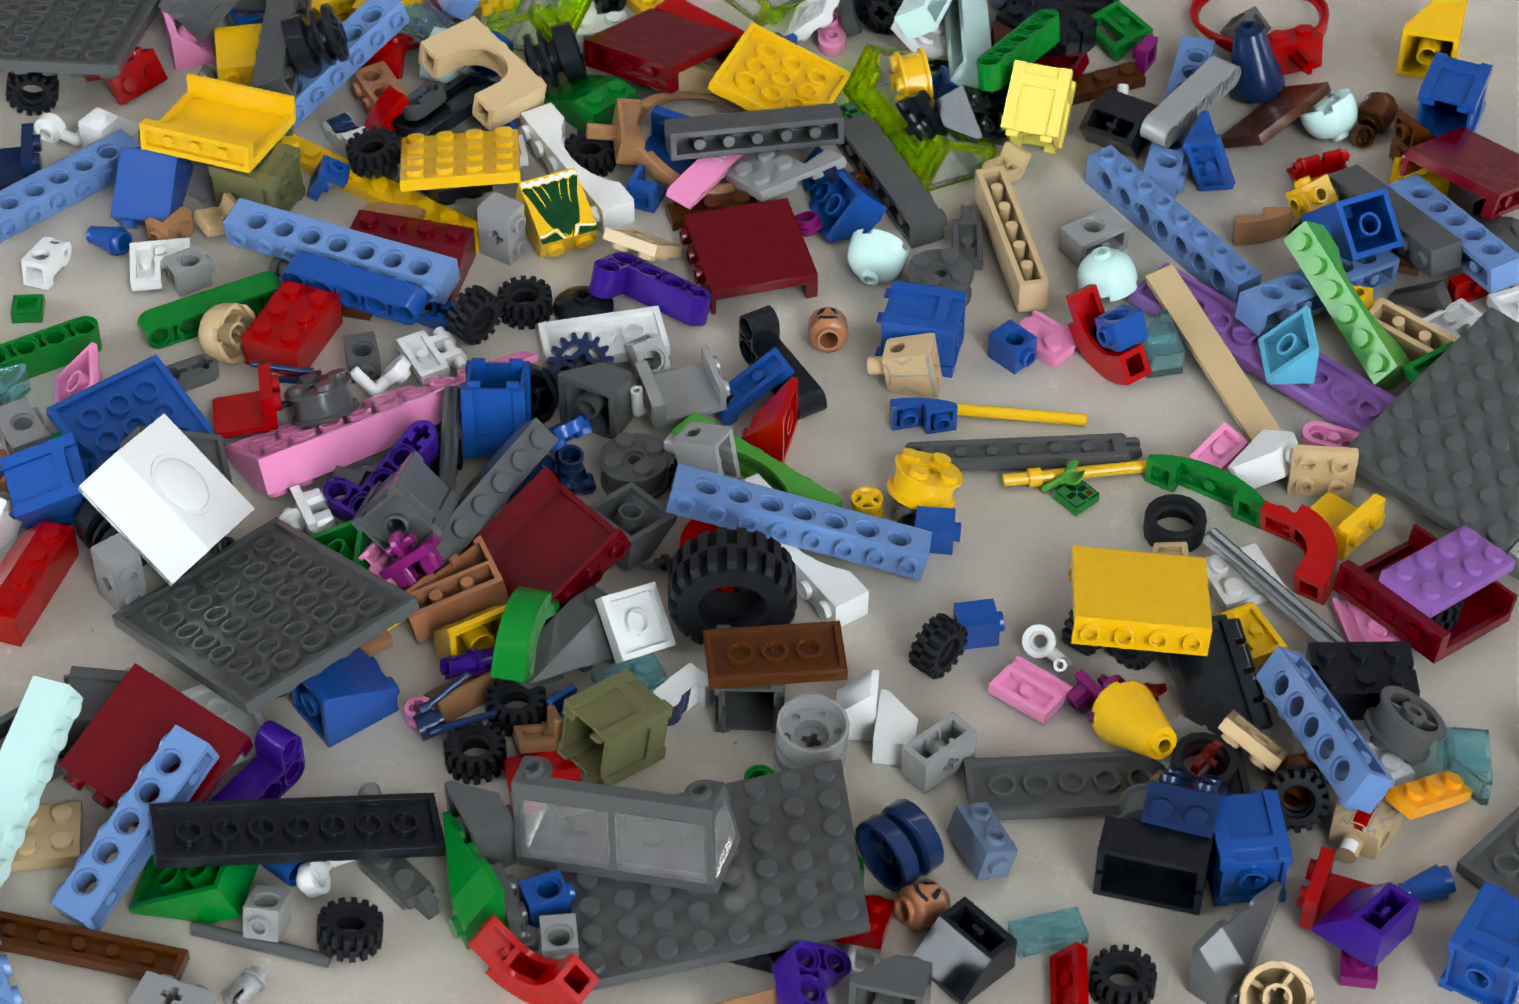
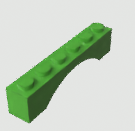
[1283,220,1411,389]
[670,411,843,507]

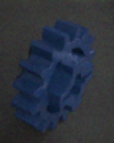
[547,332,614,384]

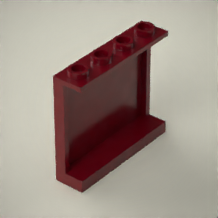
[584,8,737,94]
[1399,127,1519,221]
[679,198,818,315]
[459,466,632,627]
[1332,524,1518,664]
[59,663,254,828]

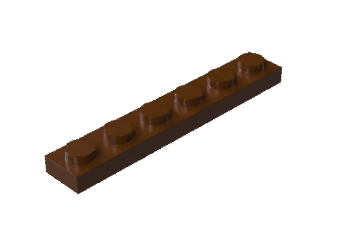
[0,911,190,981]

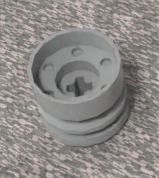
[773,694,850,772]

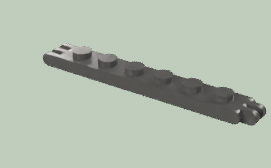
[905,433,1142,471]

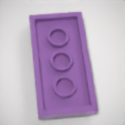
[1379,525,1516,618]

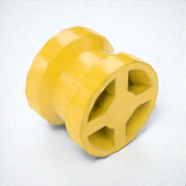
[851,486,884,518]

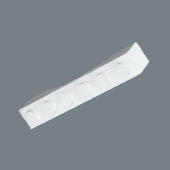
[518,102,635,233]
[743,473,869,627]

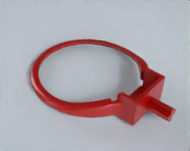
[1189,0,1329,75]

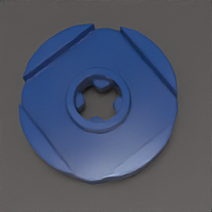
[548,412,593,452]

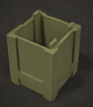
[207,142,306,212]
[557,668,673,786]

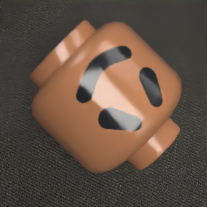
[808,307,849,353]
[894,879,950,931]

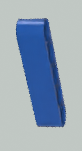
[281,251,429,325]

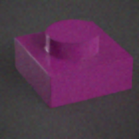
[1132,34,1158,74]
[1339,949,1378,989]

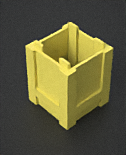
[1000,60,1076,154]

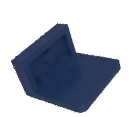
[0,123,42,190]
[1140,766,1229,839]

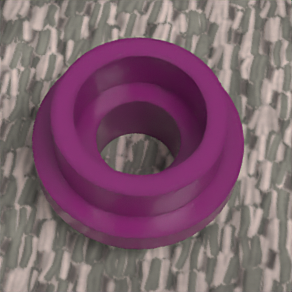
[795,211,823,237]

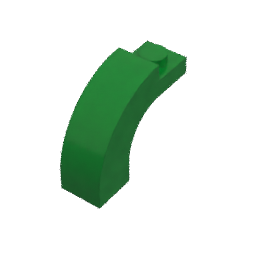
[490,586,560,683]

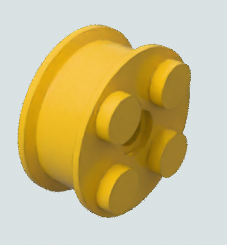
[889,47,934,113]
[886,448,963,510]

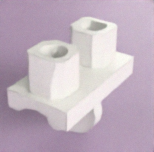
[279,484,336,536]

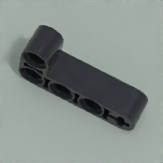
[739,305,827,420]

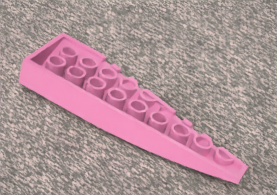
[224,351,538,498]

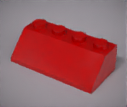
[0,520,79,647]

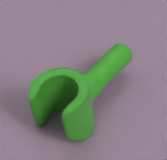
[1041,459,1085,493]

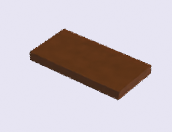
[1221,82,1331,149]
[703,620,848,690]

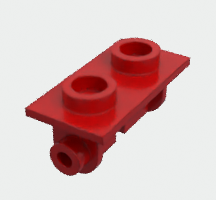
[1286,148,1350,182]

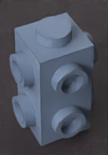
[946,802,1018,880]

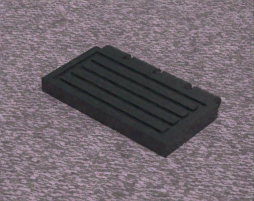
[390,72,502,138]
[1166,614,1273,738]

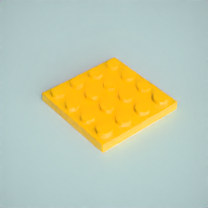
[707,22,852,111]
[400,126,521,192]

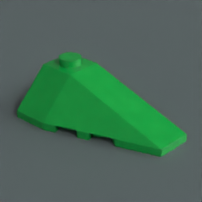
[443,810,507,950]

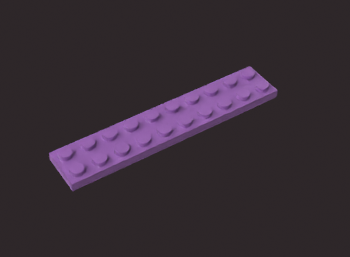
[1128,263,1397,433]

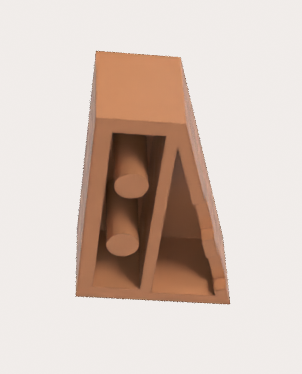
[405,535,509,644]

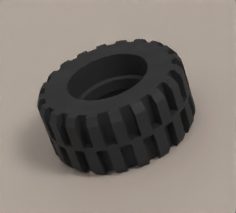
[668,527,797,645]

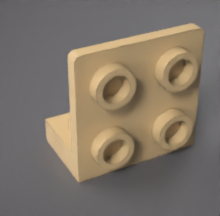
[1286,444,1359,498]

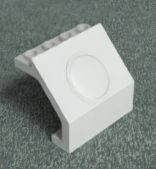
[78,413,255,587]

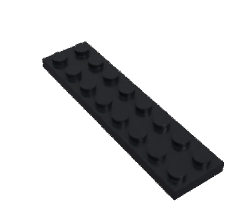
[148,793,446,869]

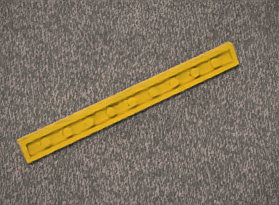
[278,131,480,253]

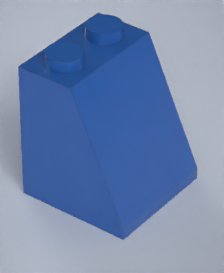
[110,147,193,229]
[1301,187,1404,262]
[291,647,400,748]

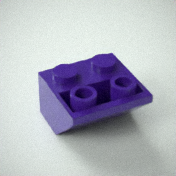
[1312,882,1421,969]

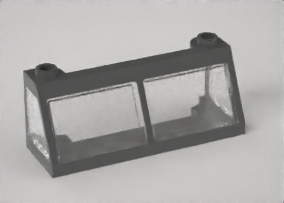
[511,755,741,894]

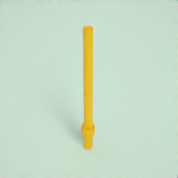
[924,397,1087,426]
[1002,455,1190,488]

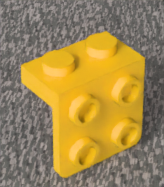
[1310,493,1386,561]

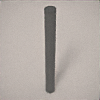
[190,921,332,968]

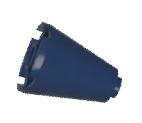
[1229,21,1285,104]

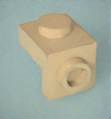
[981,141,1031,183]
[192,193,237,237]

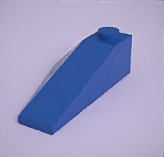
[803,146,887,242]

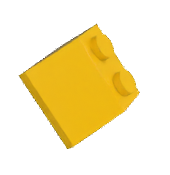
[433,604,507,679]

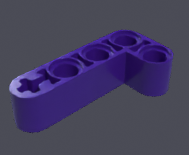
[589,252,712,326]
[323,420,440,522]
[210,720,305,801]
[773,941,852,1004]

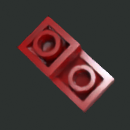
[363,86,410,132]

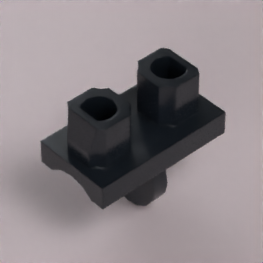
[895,90,948,147]

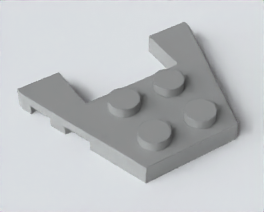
[725,148,847,202]

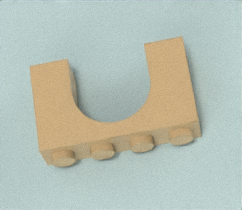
[418,16,547,131]

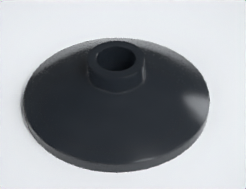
[553,285,614,320]

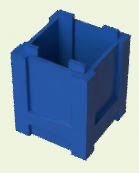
[1416,52,1493,137]
[875,280,967,378]
[460,358,532,459]
[0,432,99,530]
[1207,789,1293,907]
[1439,881,1519,1004]

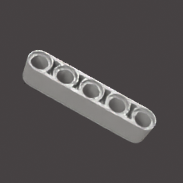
[1140,56,1241,148]

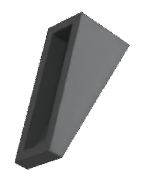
[1387,280,1452,310]

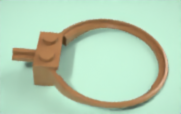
[586,92,746,196]

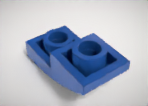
[889,397,958,434]

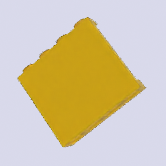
[139,73,296,173]
[1068,545,1212,656]

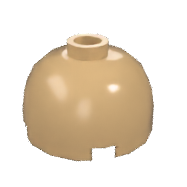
[198,302,256,365]
[1239,960,1315,1004]

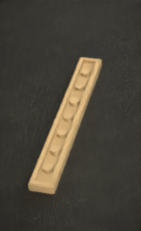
[1145,264,1282,443]

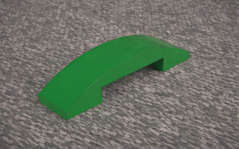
[1145,454,1266,529]

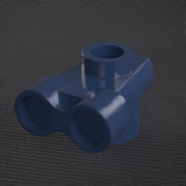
[554,444,597,495]

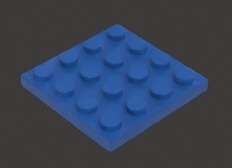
[46,354,225,467]

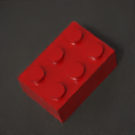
[241,279,343,376]

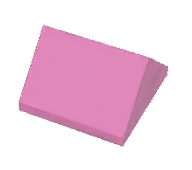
[161,10,216,71]
[54,342,103,404]

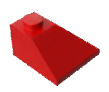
[741,377,798,463]

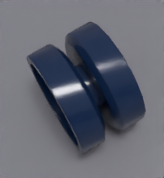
[855,799,944,892]

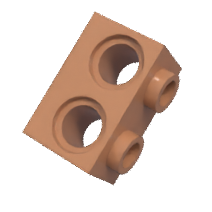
[350,61,407,115]

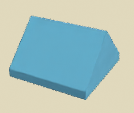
[1258,306,1319,385]

